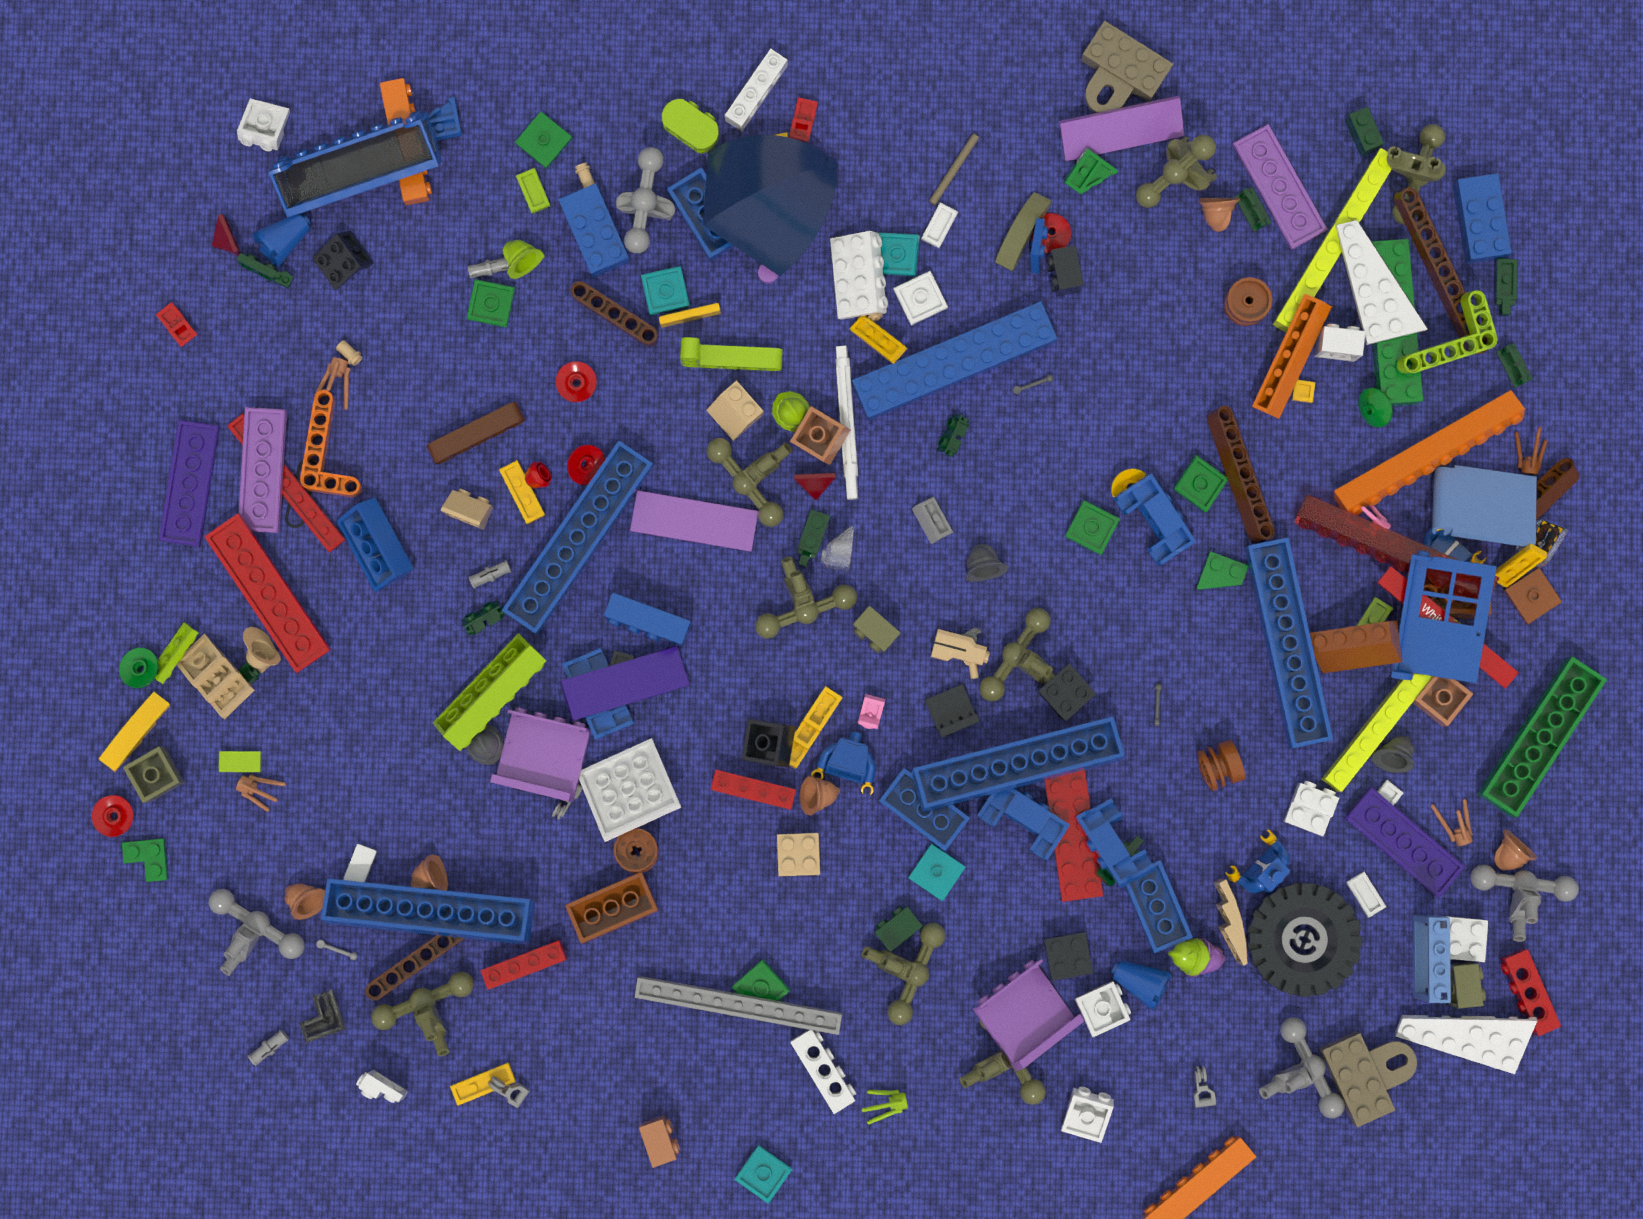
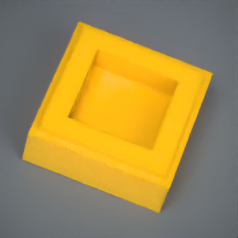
[1291,380,1315,403]

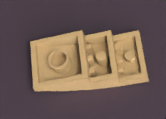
[177,634,255,719]
[1213,879,1247,966]

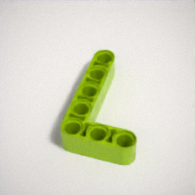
[1397,290,1497,374]
[680,337,783,371]

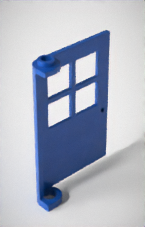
[1391,550,1497,683]

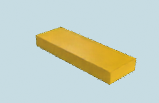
[659,303,721,328]
[849,316,907,364]
[499,461,545,525]
[1494,543,1547,588]
[450,1062,516,1106]

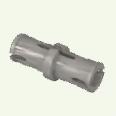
[467,258,508,279]
[469,560,512,589]
[248,1030,289,1066]

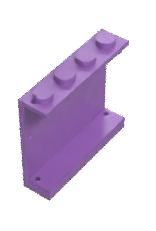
[490,707,591,802]
[973,959,1085,1071]

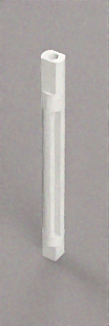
[836,346,858,500]

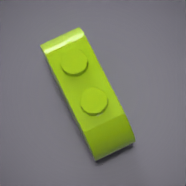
[662,99,719,154]

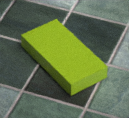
[516,168,550,214]
[219,751,262,772]

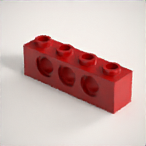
[711,770,796,810]
[480,940,568,990]
[1500,948,1561,1036]

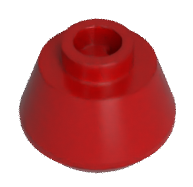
[525,462,551,489]

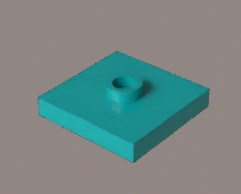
[879,233,920,276]
[641,266,690,316]
[908,844,966,901]
[734,1144,792,1204]

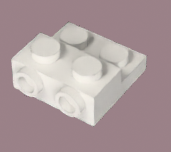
[237,99,290,151]
[1283,781,1339,836]
[1075,981,1131,1037]
[356,1070,408,1103]
[1061,1087,1114,1143]

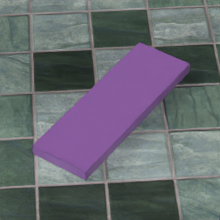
[1059,96,1184,161]
[1232,124,1328,250]
[239,407,287,533]
[630,491,758,552]

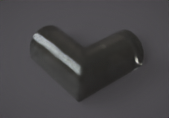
[299,989,346,1043]

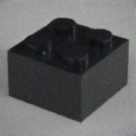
[1046,245,1084,297]
[741,719,796,767]
[1043,931,1093,981]

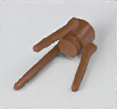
[1515,426,1547,475]

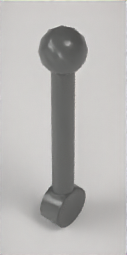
[1013,374,1054,394]
[1154,683,1162,727]

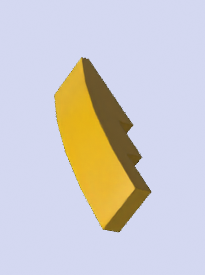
[789,686,843,769]
[99,692,170,772]

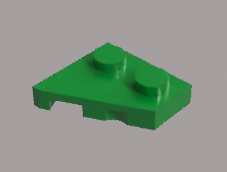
[1063,148,1118,194]
[1196,551,1249,590]

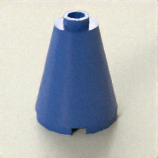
[252,214,311,267]
[1111,960,1172,1010]

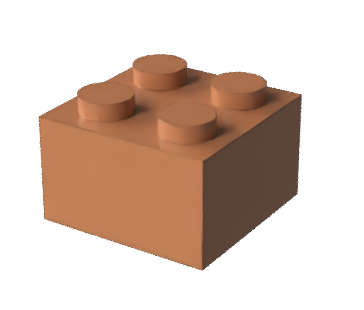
[790,406,851,465]
[1412,676,1473,727]
[639,1115,680,1168]

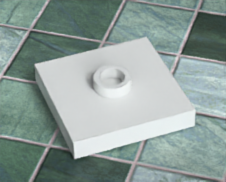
[893,271,948,326]

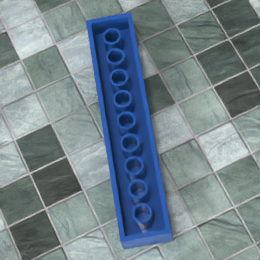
[852,302,1057,421]
[502,441,654,635]
[1245,537,1333,749]
[911,717,1125,812]
[321,879,535,945]

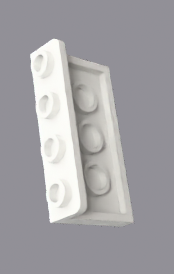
[830,231,888,320]

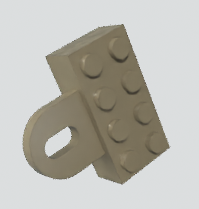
[1081,21,1173,113]
[1318,1031,1417,1127]

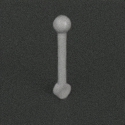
[316,940,358,960]

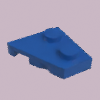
[1030,218,1048,274]

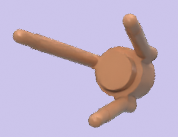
[314,357,350,410]
[236,774,286,812]
[1431,799,1473,846]

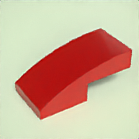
[789,97,818,142]
[155,302,198,347]

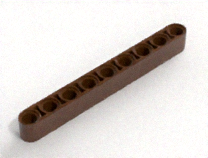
[1394,187,1488,355]

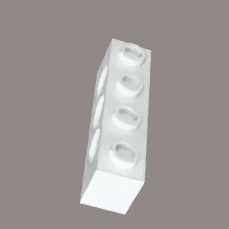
[725,49,788,132]
[790,1030,856,1114]

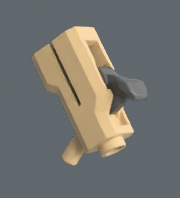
[931,628,990,679]

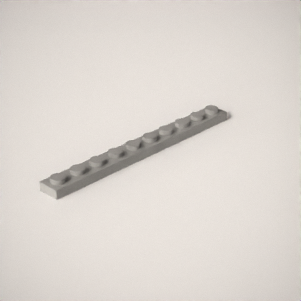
[635,976,843,1035]

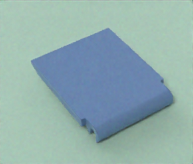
[1432,465,1537,546]

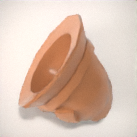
[1198,198,1240,232]
[800,776,841,816]
[1494,829,1537,871]
[410,854,448,891]
[284,883,325,920]

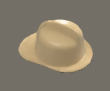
[243,627,281,673]

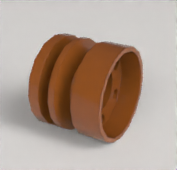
[1197,739,1246,792]
[614,828,659,874]

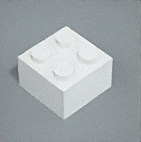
[1314,324,1365,362]
[1440,916,1488,962]

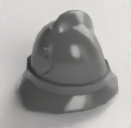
[965,544,1009,582]
[466,723,504,765]
[1372,736,1415,773]

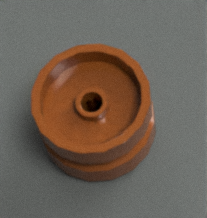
[1223,277,1273,327]

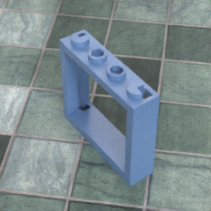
[1413,915,1451,1003]

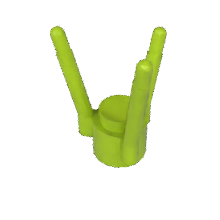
[861,1090,908,1124]

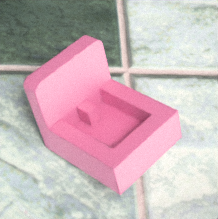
[858,694,885,729]

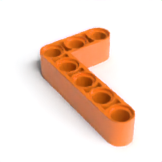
[300,390,362,497]

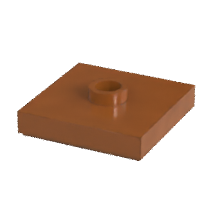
[1504,568,1562,625]

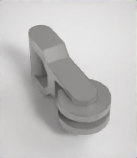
[552,784,583,820]
[1193,1065,1216,1108]
[488,1076,530,1108]

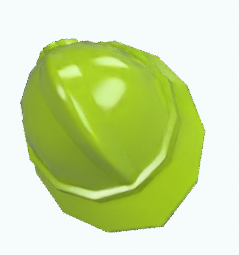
[503,240,545,279]
[772,391,810,432]
[1168,938,1211,976]

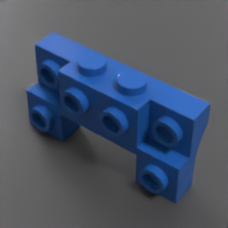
[1113,473,1196,566]
[562,648,634,740]
[977,788,1070,862]
[1076,798,1156,888]

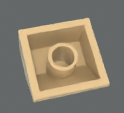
[706,380,764,441]
[441,489,493,530]

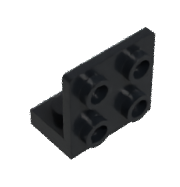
[313,230,374,290]
[1035,664,1096,721]
[925,685,980,738]

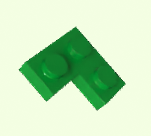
[122,839,169,882]

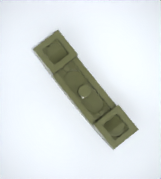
[995,192,1052,272]

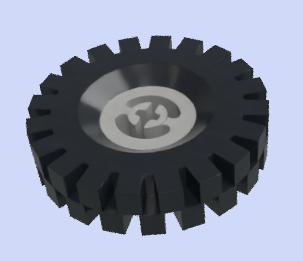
[1246,883,1362,997]

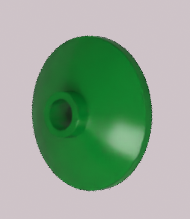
[1358,388,1393,427]
[119,648,159,688]

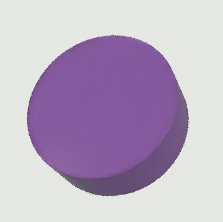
[758,265,778,284]

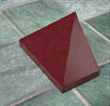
[212,214,241,256]
[794,473,836,500]

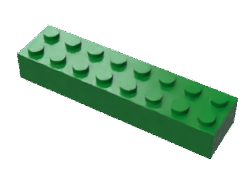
[1371,239,1423,406]
[1477,656,1607,818]

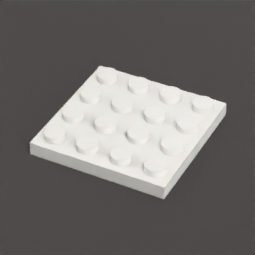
[579,738,681,842]

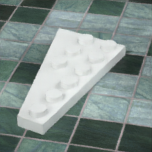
[1336,220,1427,345]
[1395,1015,1537,1074]

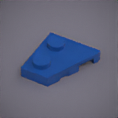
[418,97,462,144]

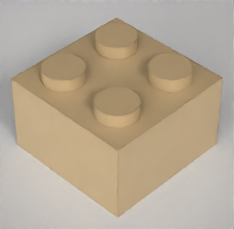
[777,833,820,876]

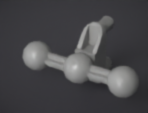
[616,147,675,254]
[1470,864,1579,942]
[208,888,305,976]
[1259,1017,1345,1119]

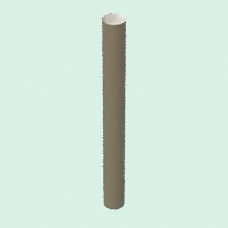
[929,134,979,205]

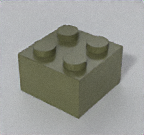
[852,606,900,654]
[123,746,185,803]
[1449,962,1486,1008]

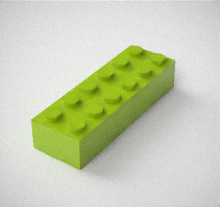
[432,633,546,751]

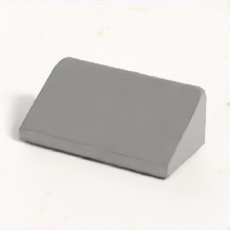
[912,497,953,544]

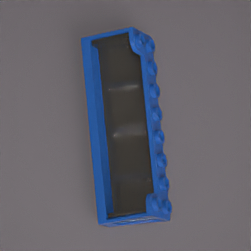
[268,110,442,218]

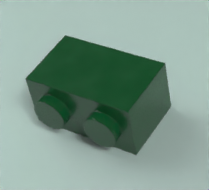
[1345,107,1384,157]
[874,906,923,952]

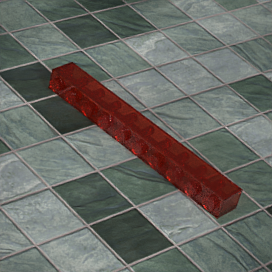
[1294,494,1499,604]

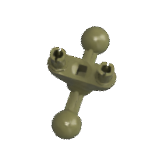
[1387,124,1446,225]
[1136,134,1217,208]
[706,438,792,527]
[755,556,857,639]
[979,607,1056,702]
[861,922,946,1025]
[371,971,474,1056]
[959,1018,1046,1105]

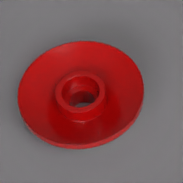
[1031,213,1071,254]
[556,361,597,402]
[567,445,605,485]
[92,795,134,837]

